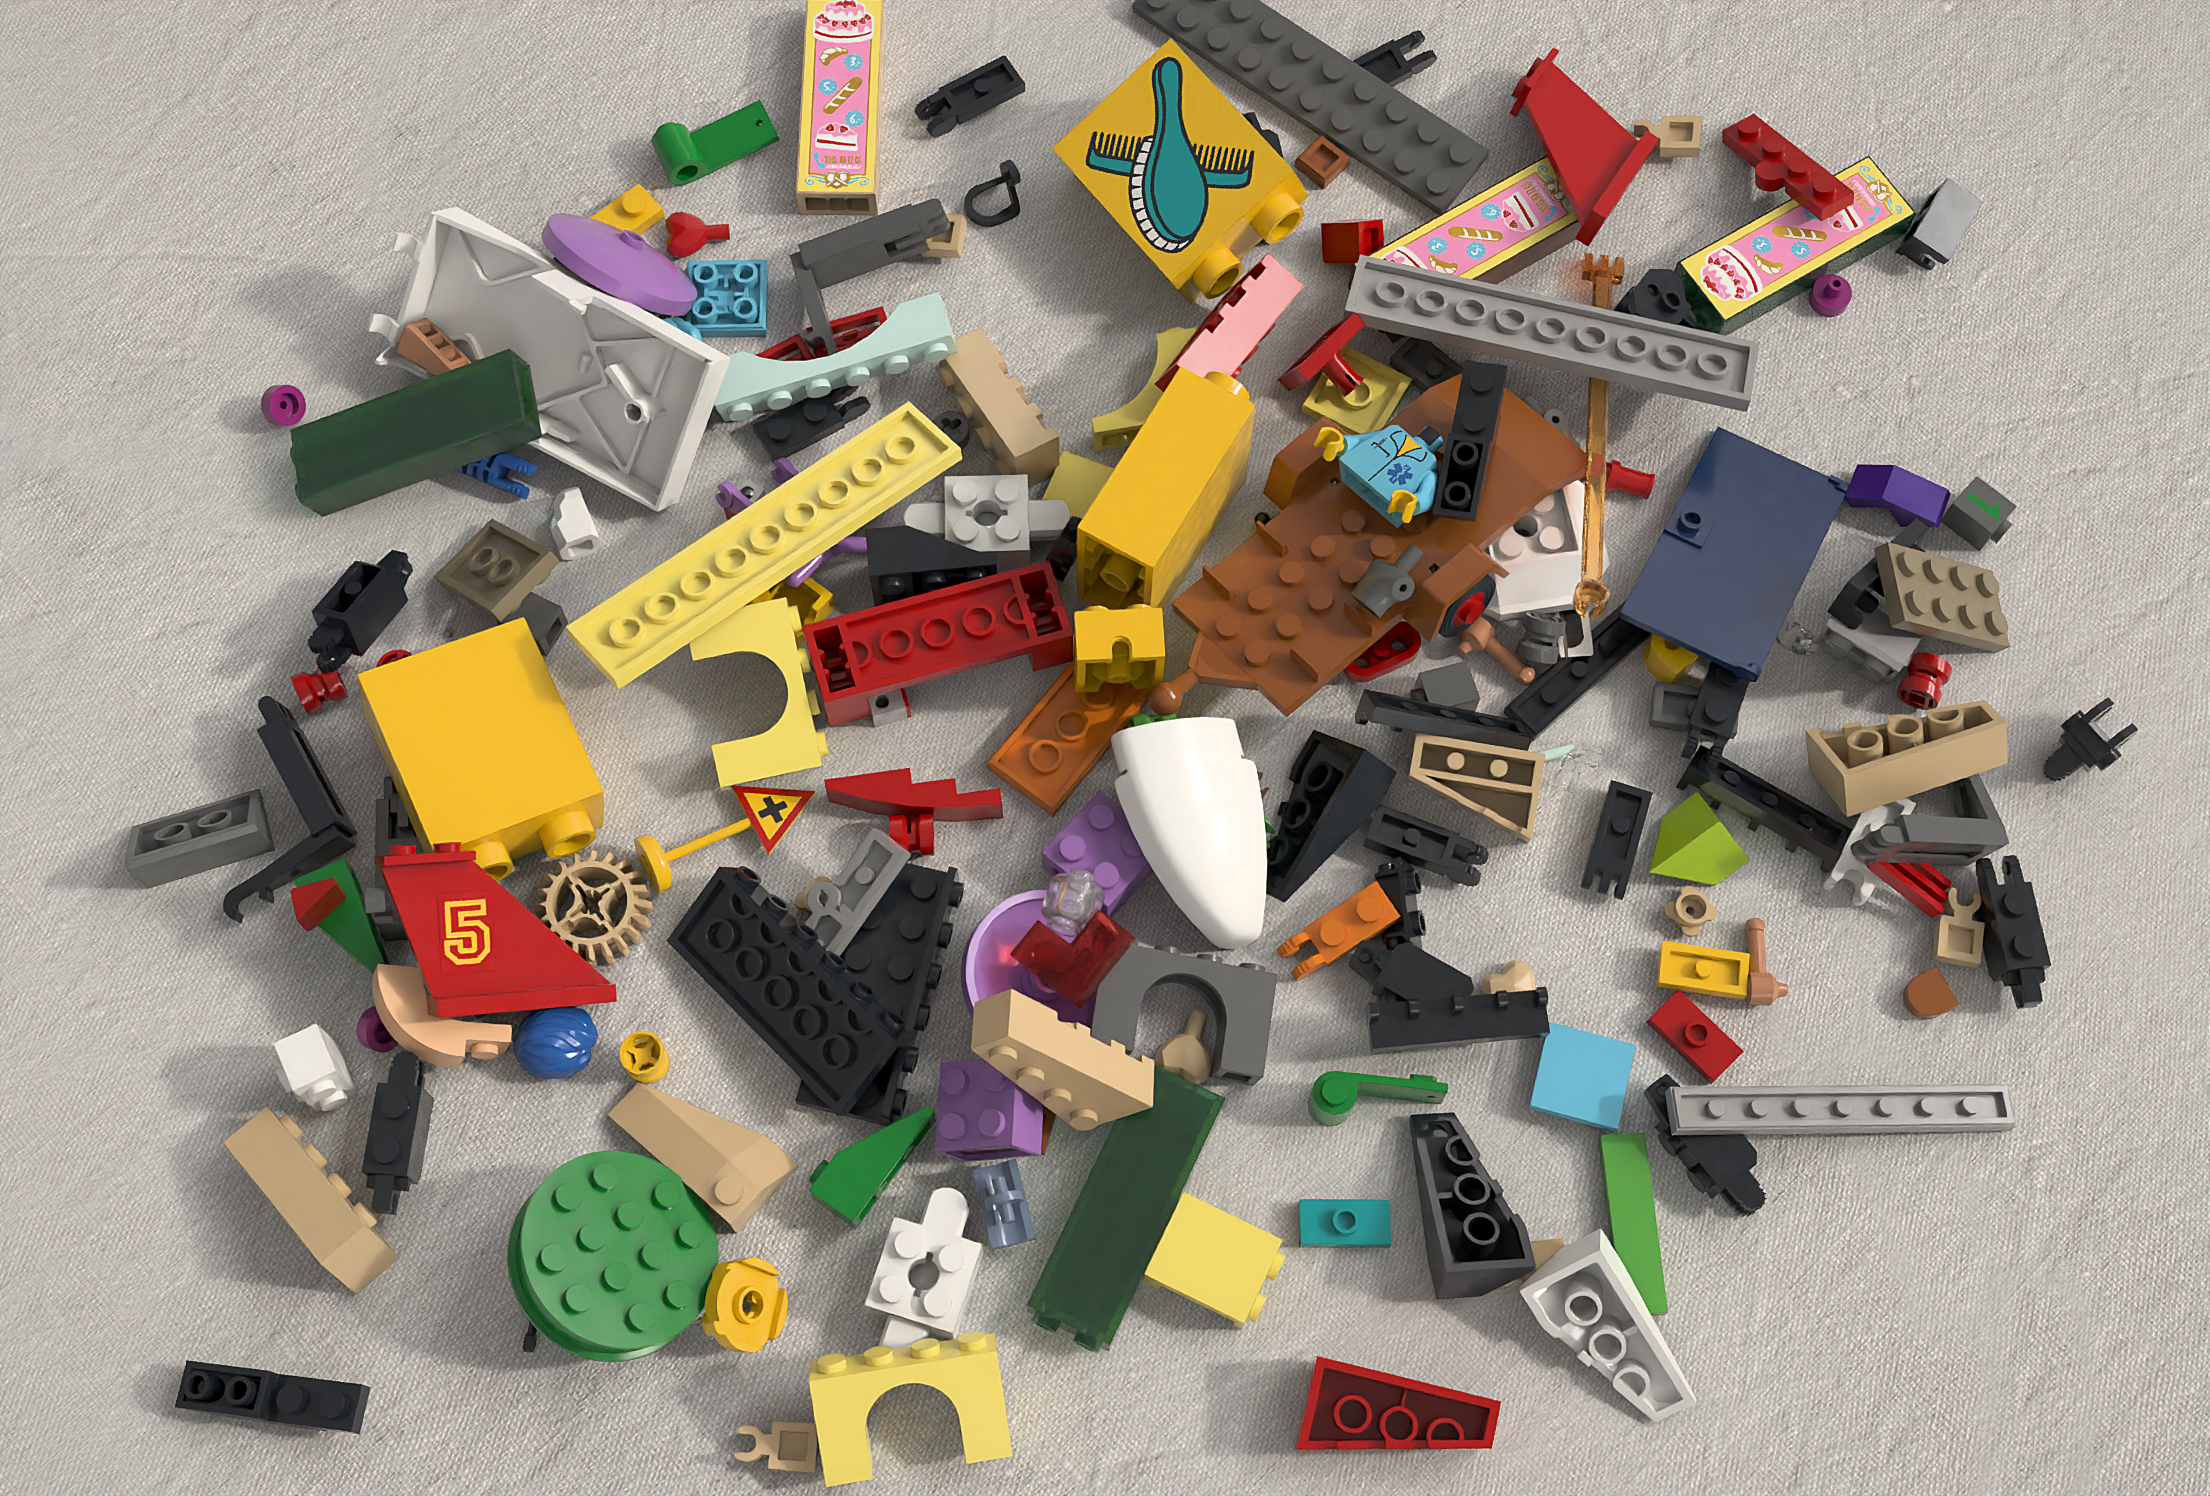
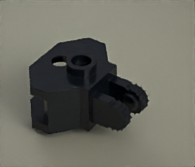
[1612,269,1704,331]
[2043,697,2138,782]

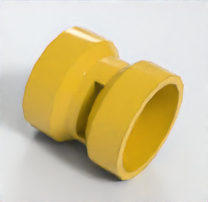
[619,1031,670,1085]

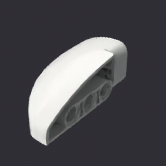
[1111,717,1267,950]

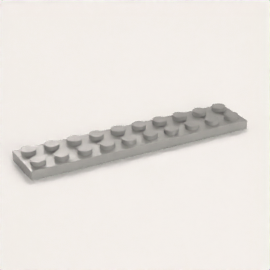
[1342,255,1759,412]

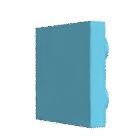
[685,260,768,338]
[1528,1022,1635,1132]

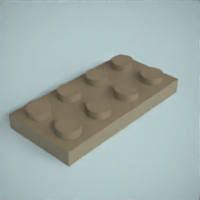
[1874,542,2010,653]

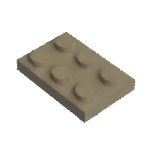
[434,519,560,622]

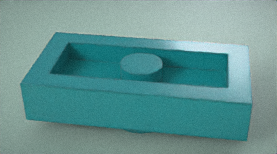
[1298,1199,1391,1248]

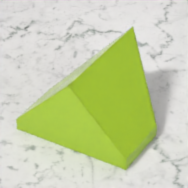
[1649,791,1750,886]

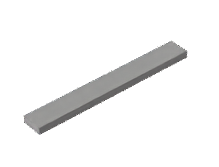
[1665,1084,2017,1135]

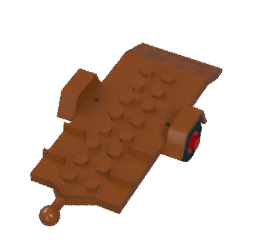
[1148,373,1596,717]

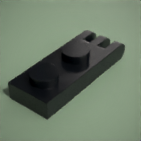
[1580,780,1653,900]

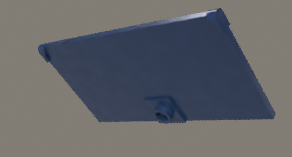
[1618,427,1849,682]

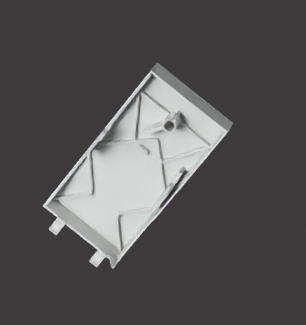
[367,207,731,512]

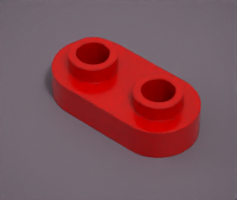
[1342,621,1421,683]

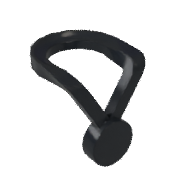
[964,159,1021,227]

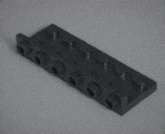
[795,863,965,1126]
[666,866,915,1116]

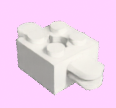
[904,474,1070,571]
[865,1188,983,1349]

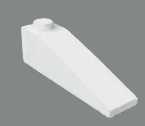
[1519,1228,1696,1423]

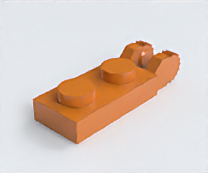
[1276,881,1401,981]

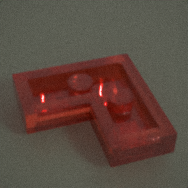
[1010,909,1136,1009]

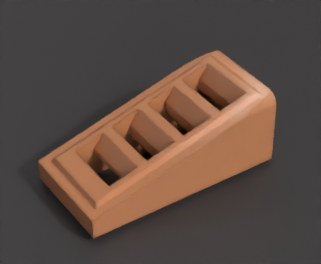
[396,318,486,392]

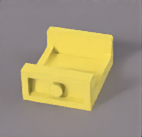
[1143,1192,1286,1329]

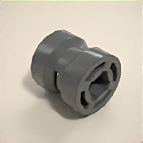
[1516,612,1567,664]

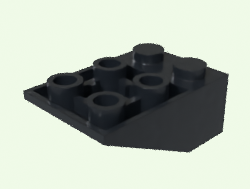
[865,525,997,607]

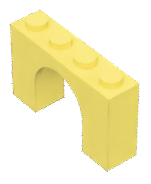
[689,597,829,788]
[809,1331,1013,1487]

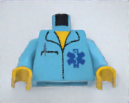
[1313,425,1444,528]

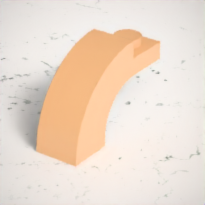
[372,964,512,1069]

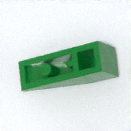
[294,859,390,974]
[809,1106,936,1230]

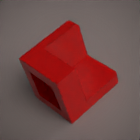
[1321,219,1384,263]

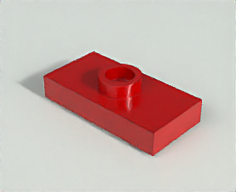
[1646,989,1744,1084]

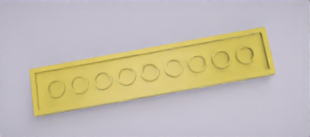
[566,401,962,690]

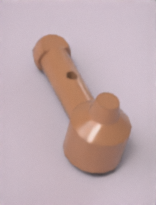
[1456,617,1535,685]
[1745,917,1788,1006]

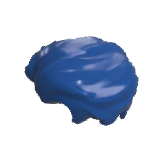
[513,1006,598,1079]

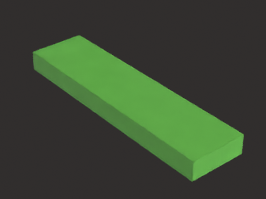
[1598,1133,1668,1316]

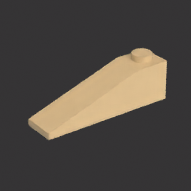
[607,1082,799,1234]

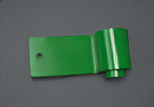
[651,100,780,186]
[1308,1071,1448,1127]

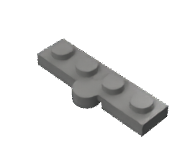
[805,827,911,956]

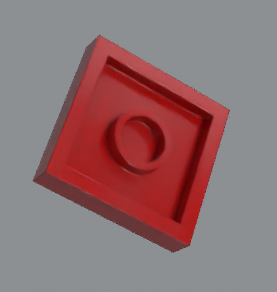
[1278,313,1366,397]

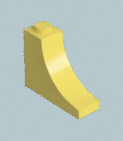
[1091,327,1197,451]

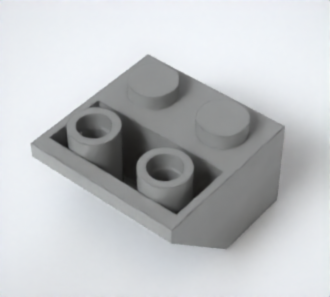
[1817,607,1922,685]

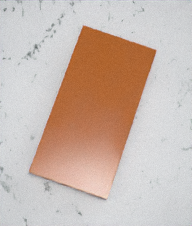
[986,660,1150,817]

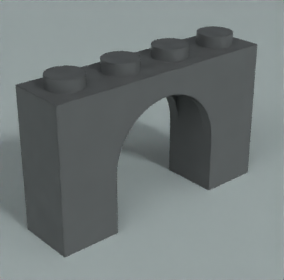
[1085,936,1278,1086]

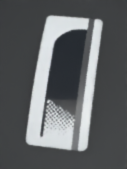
[1554,600,1593,657]

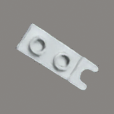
[1823,798,1916,906]

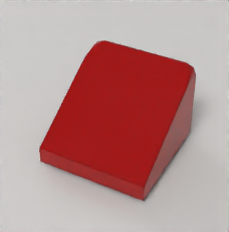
[290,877,347,932]

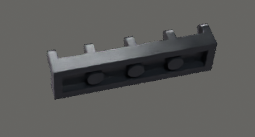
[1827,518,1930,629]
[1355,689,1532,751]
[1676,745,1852,873]
[1365,986,1550,1053]

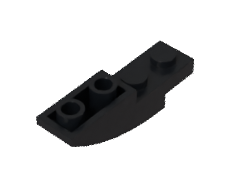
[1433,360,1508,522]
[175,1360,371,1435]

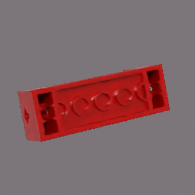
[802,560,1073,727]

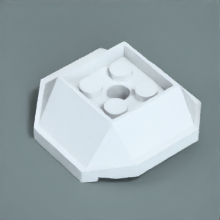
[1483,480,1610,621]

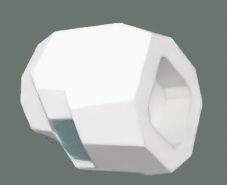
[550,487,602,560]

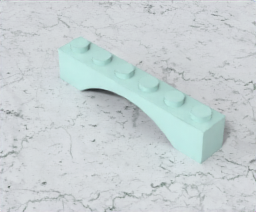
[714,292,958,422]

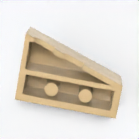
[1408,733,1546,843]

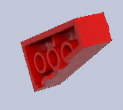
[1294,1356,1502,1450]

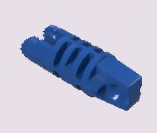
[453,451,538,500]

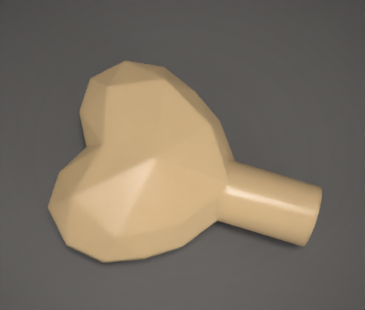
[1480,960,1535,995]
[1154,1010,1211,1085]

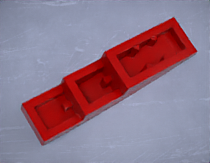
[824,768,1003,822]

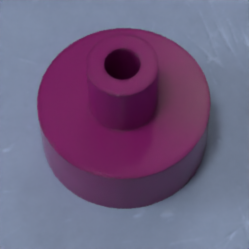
[1809,274,1852,317]
[261,385,306,426]
[356,1006,399,1053]

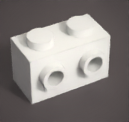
[273,1024,358,1111]

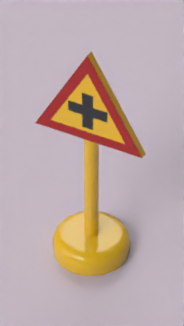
[634,785,815,894]

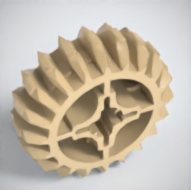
[533,850,654,968]

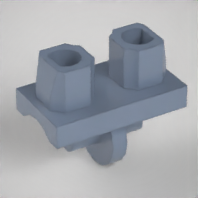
[972,1158,1036,1251]

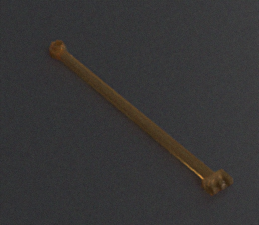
[1572,252,1624,619]

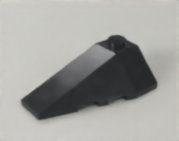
[1266,730,1398,903]
[1409,1112,1536,1300]

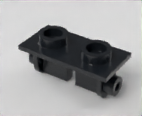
[1374,857,1426,951]

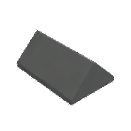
[124,789,275,889]

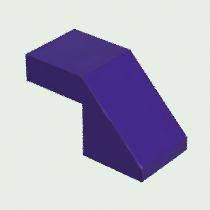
[1845,464,1951,528]

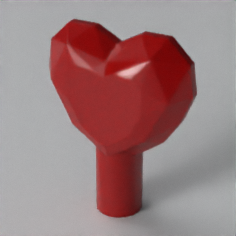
[666,211,730,258]

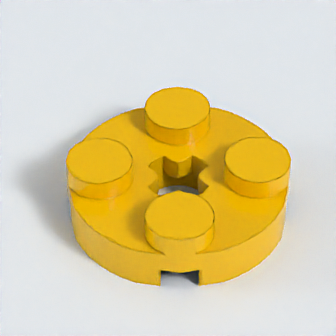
[702,1258,788,1352]

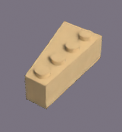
[935,328,1060,489]
[1806,700,2008,817]
[971,989,1154,1131]
[223,1106,400,1295]

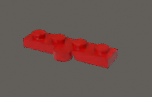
[1722,114,1854,221]

